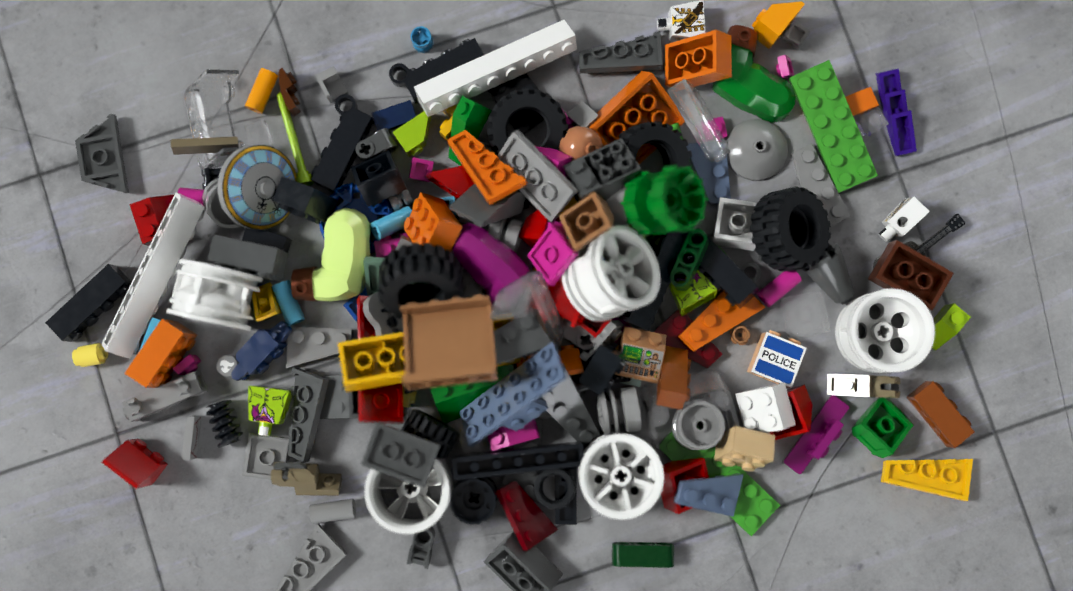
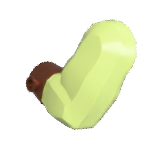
[291,208,371,302]

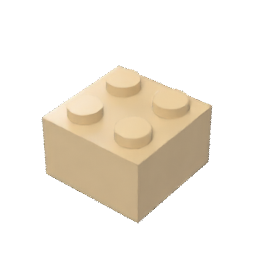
[714,426,775,471]

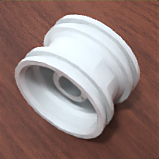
[577,432,664,520]

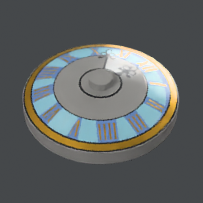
[218,144,297,230]

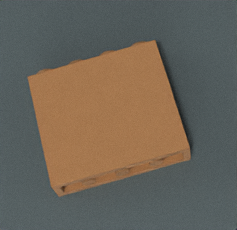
[400,295,498,390]

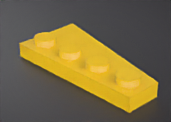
[881,459,973,502]

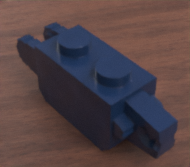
[230,321,293,381]

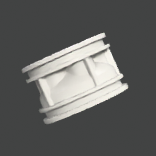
[166,259,263,331]
[835,289,935,373]

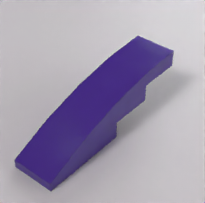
[876,69,917,156]

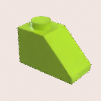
[393,111,431,157]
[932,303,971,351]

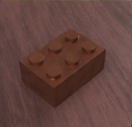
[868,240,954,311]

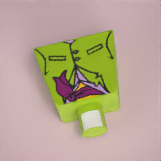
[669,270,717,316]
[248,386,293,436]

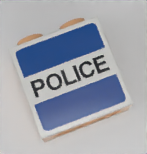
[747,330,807,388]

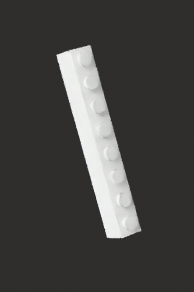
[414,20,577,117]
[102,192,205,359]

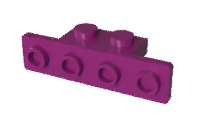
[783,395,849,474]

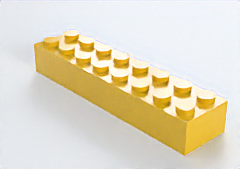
[338,314,521,392]

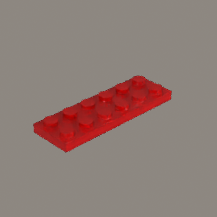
[357,295,404,424]

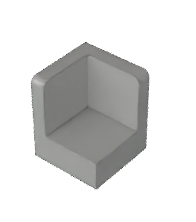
[315,66,348,103]
[567,101,599,127]

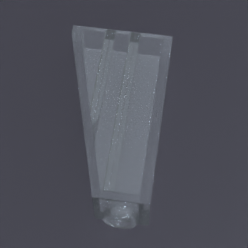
[667,79,731,162]

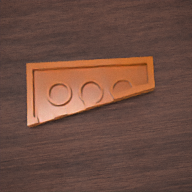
[447,130,527,206]
[678,291,766,352]

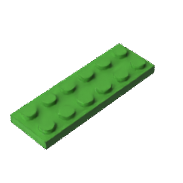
[789,60,878,193]
[657,425,780,536]

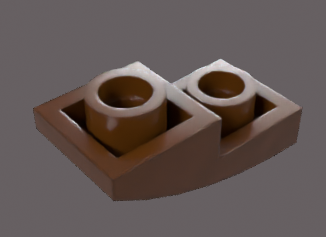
[279,68,301,116]

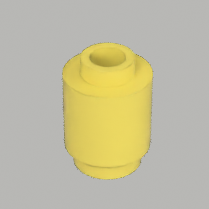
[72,343,108,367]

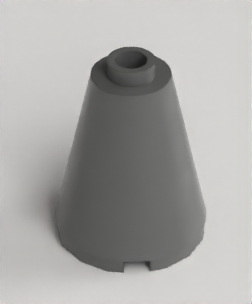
[803,244,855,305]

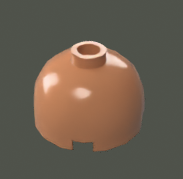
[559,126,603,162]

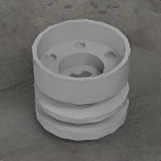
[596,386,641,436]

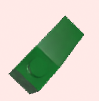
[448,95,492,166]

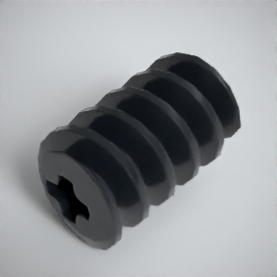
[206,400,243,448]

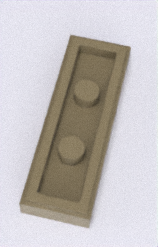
[170,136,240,155]

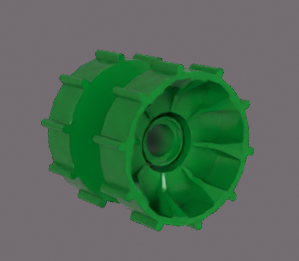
[621,165,708,236]

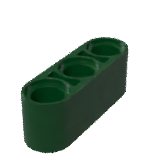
[670,229,709,291]
[612,542,674,568]

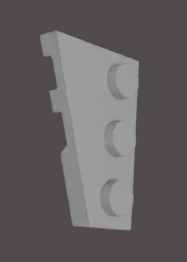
[286,326,353,368]

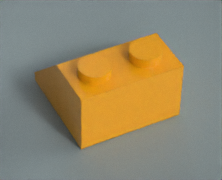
[752,1,805,50]

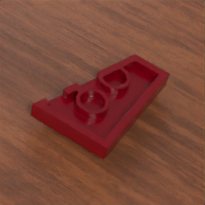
[653,309,723,369]
[495,481,558,551]

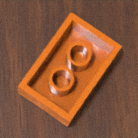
[665,30,732,90]
[404,192,462,252]
[124,319,197,388]

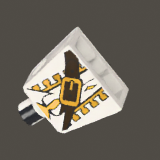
[657,0,705,42]
[878,197,930,243]

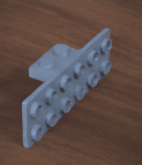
[460,342,567,447]

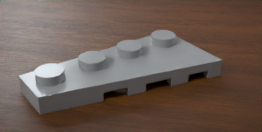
[791,143,851,226]
[275,523,347,591]

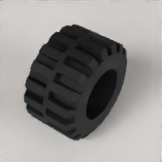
[401,409,460,459]

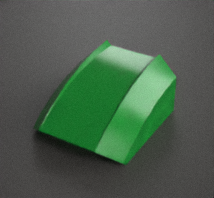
[851,397,914,458]

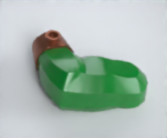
[712,25,796,123]

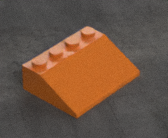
[588,71,686,165]

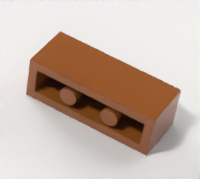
[656,346,691,410]
[907,381,975,448]

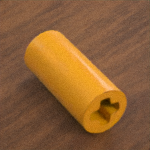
[245,68,278,114]

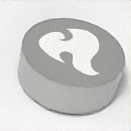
[216,355,239,376]

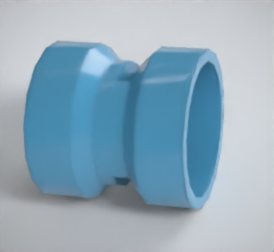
[410,26,433,53]

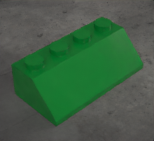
[430,364,515,423]

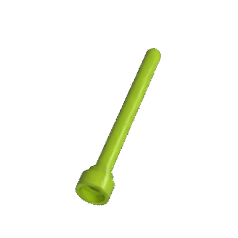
[277,92,314,186]

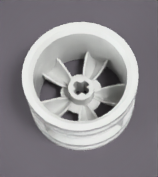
[562,225,660,322]
[365,457,454,534]

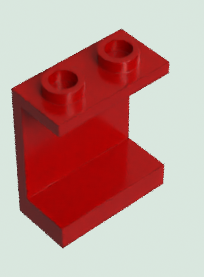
[528,276,586,328]

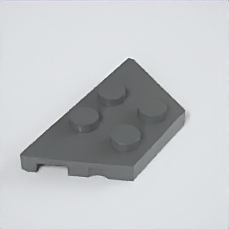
[75,114,129,193]

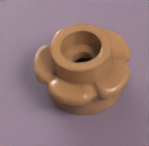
[730,324,750,345]

